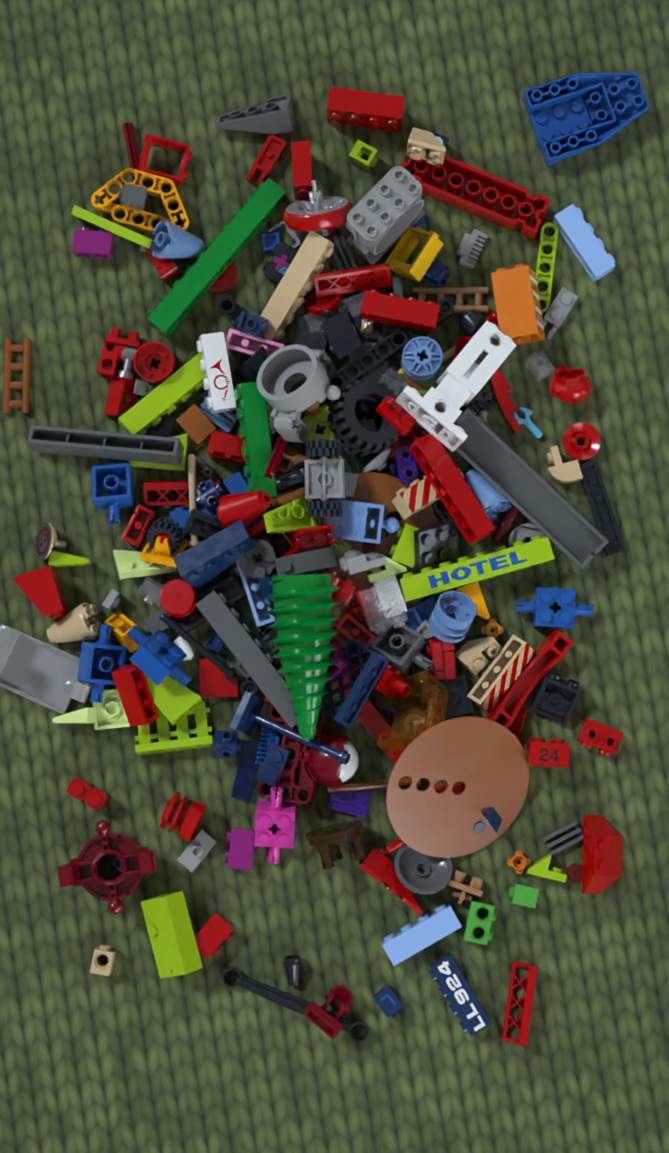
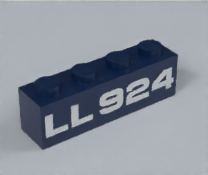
[429,953,492,1036]

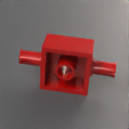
[352,654,411,700]

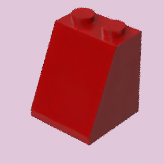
[13,566,69,621]

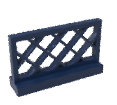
[319,639,389,728]

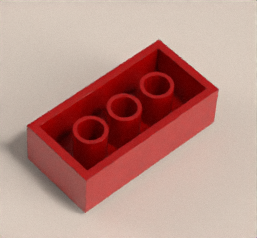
[327,87,405,133]

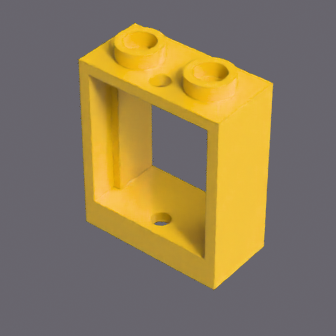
[385,226,443,282]

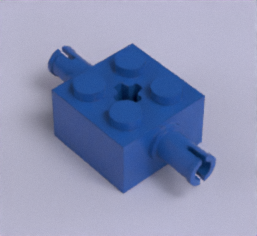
[92,459,135,525]
[515,587,594,629]
[77,624,127,703]
[127,625,192,687]

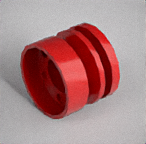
[133,341,177,385]
[159,791,207,842]

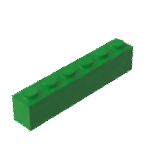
[234,382,277,498]

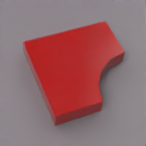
[199,659,239,698]

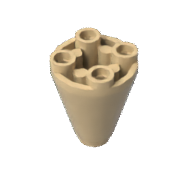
[47,603,102,643]

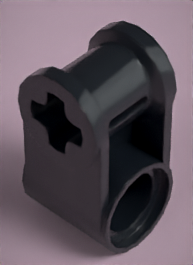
[218,297,249,332]

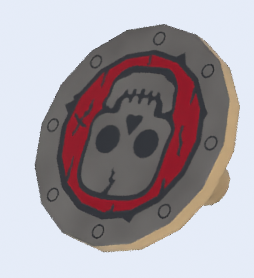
[34,523,66,561]

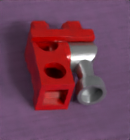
[97,327,141,380]

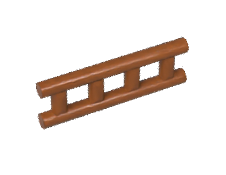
[3,338,31,414]

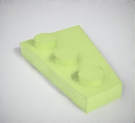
[113,549,177,579]

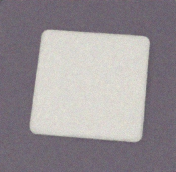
[134,379,147,396]

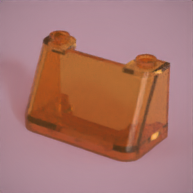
[377,670,448,752]

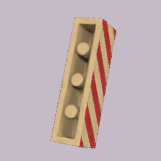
[391,461,467,520]
[467,635,536,714]

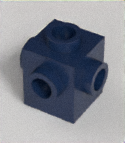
[195,478,224,513]
[213,730,241,759]

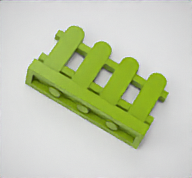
[135,701,214,756]

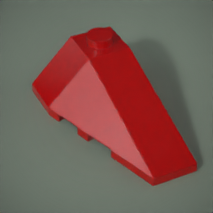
[359,846,423,916]

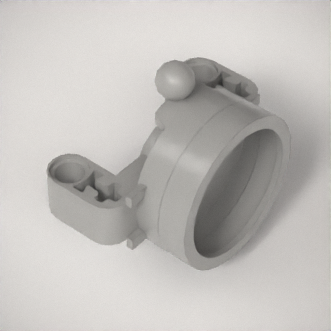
[257,345,341,443]

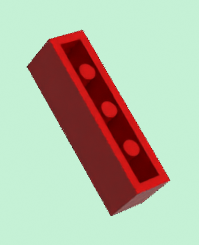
[360,290,440,333]

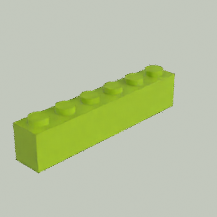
[118,352,205,435]

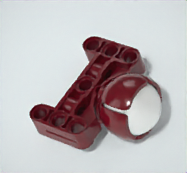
[257,705,358,804]

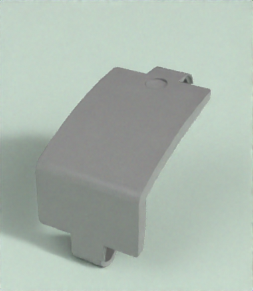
[0,624,92,715]

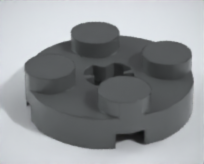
[238,539,277,578]

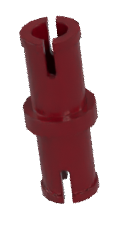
[491,505,521,543]

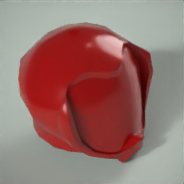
[549,365,593,404]

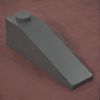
[215,93,295,134]

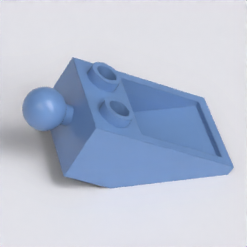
[324,498,400,544]

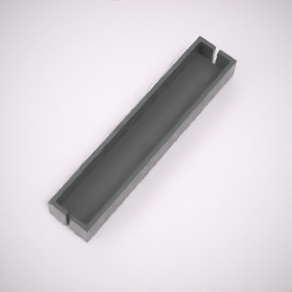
[454,407,609,569]

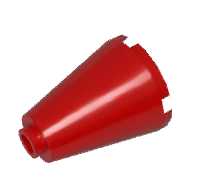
[217,490,271,528]

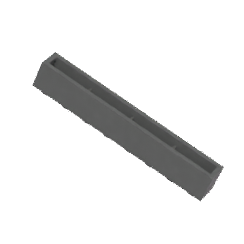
[27,425,184,465]
[195,591,297,729]

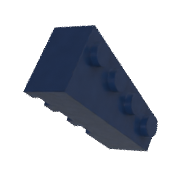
[173,520,256,592]

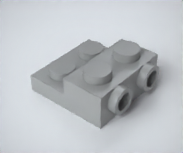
[337,550,387,575]

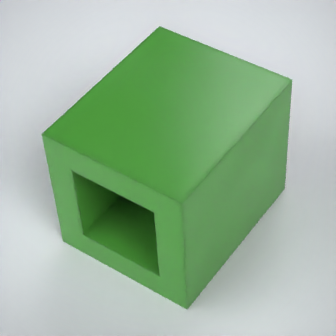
[508,883,539,908]

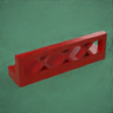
[313,263,392,298]
[143,479,221,506]
[501,961,538,1047]

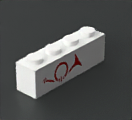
[196,332,237,414]

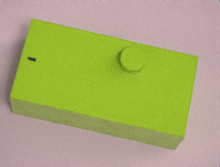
[140,891,203,979]

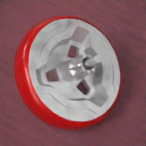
[283,180,353,237]

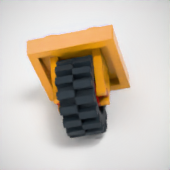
[140,517,190,568]

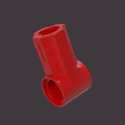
[146,246,180,283]

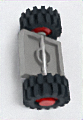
[304,439,345,518]

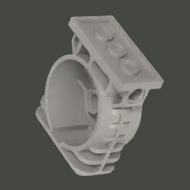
[346,166,426,266]

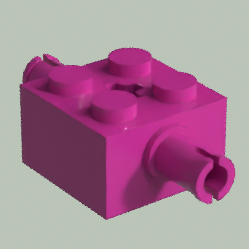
[254,787,296,864]

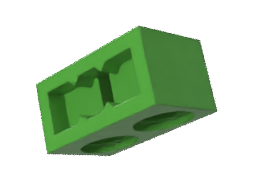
[462,900,497,945]

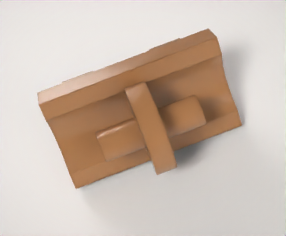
[448,870,483,905]

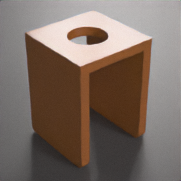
[176,404,217,448]

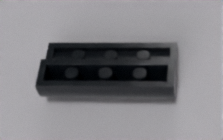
[165,567,247,633]

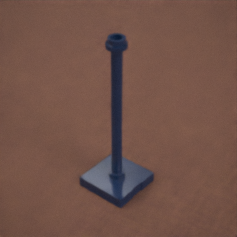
[229,691,351,765]

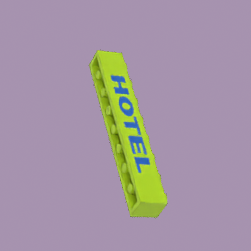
[398,535,555,602]

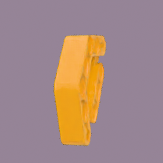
[91,168,189,234]

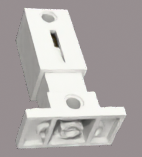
[395,320,517,452]

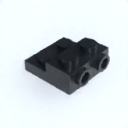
[530,671,582,725]

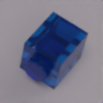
[422,259,450,287]

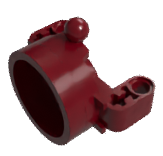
[57,820,159,915]

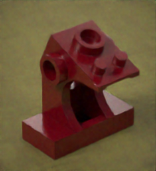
[303,984,354,1040]

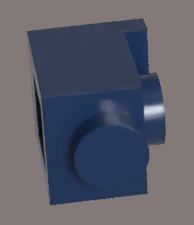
[236,311,269,338]

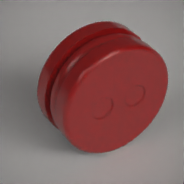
[159,580,197,618]

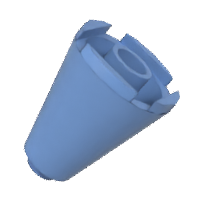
[151,220,205,259]

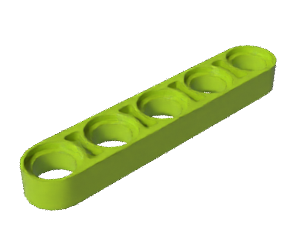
[71,205,153,249]
[535,222,558,314]

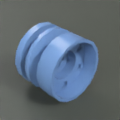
[401,336,443,383]
[428,591,477,643]

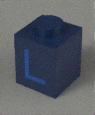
[373,984,403,1018]

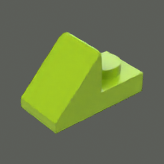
[525,854,567,883]

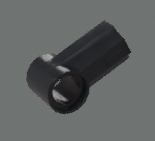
[275,461,305,493]

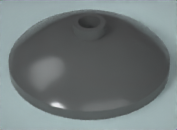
[394,844,453,895]

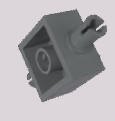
[365,617,433,675]

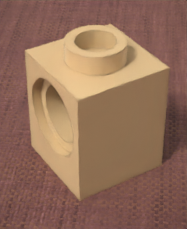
[90,944,116,976]

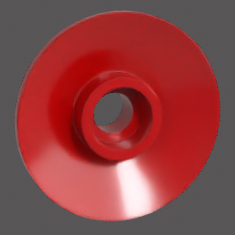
[562,422,601,460]

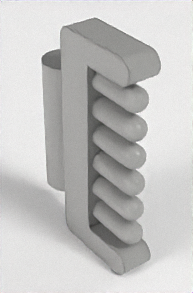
[456,229,488,269]

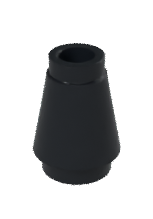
[283,955,302,986]

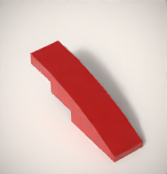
[489,369,522,435]

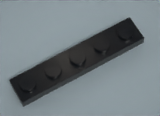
[579,460,626,557]

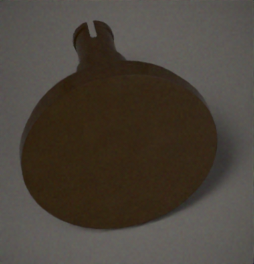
[305,820,367,870]

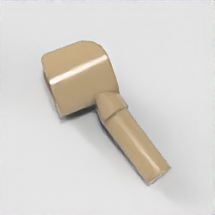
[360,319,373,333]

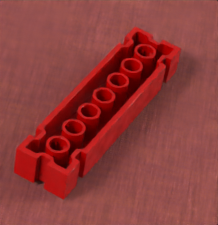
[401,154,551,240]

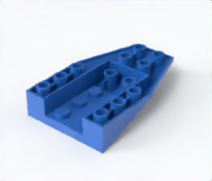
[522,73,650,167]

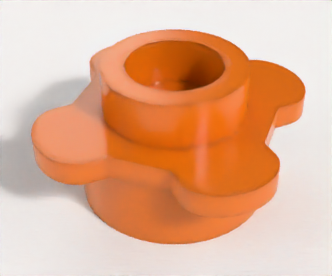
[507,850,531,874]

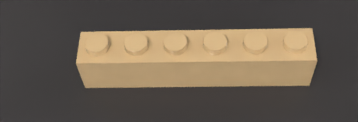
[260,231,335,342]

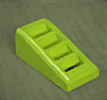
[48,551,91,567]

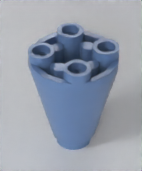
[465,469,511,522]

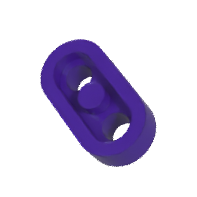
[394,446,418,485]

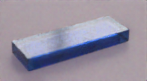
[231,740,262,801]

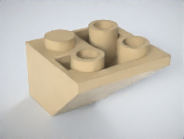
[406,127,446,165]
[455,636,503,681]

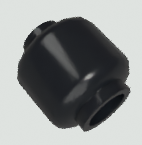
[459,309,487,336]

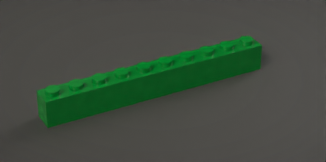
[147,178,287,338]

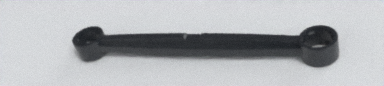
[222,966,369,1042]

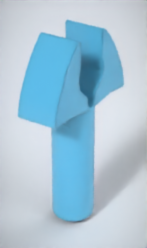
[513,407,543,439]

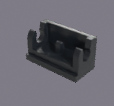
[183,508,225,539]

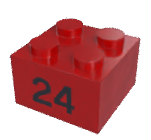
[525,738,570,768]

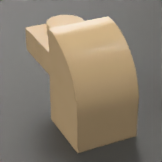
[546,446,583,484]

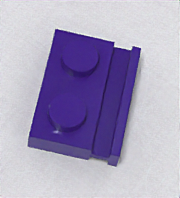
[328,789,372,818]

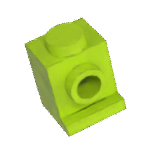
[349,140,379,171]

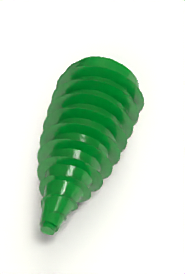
[264,574,341,739]

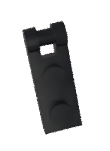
[231,346,271,386]

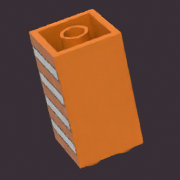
[491,264,546,345]

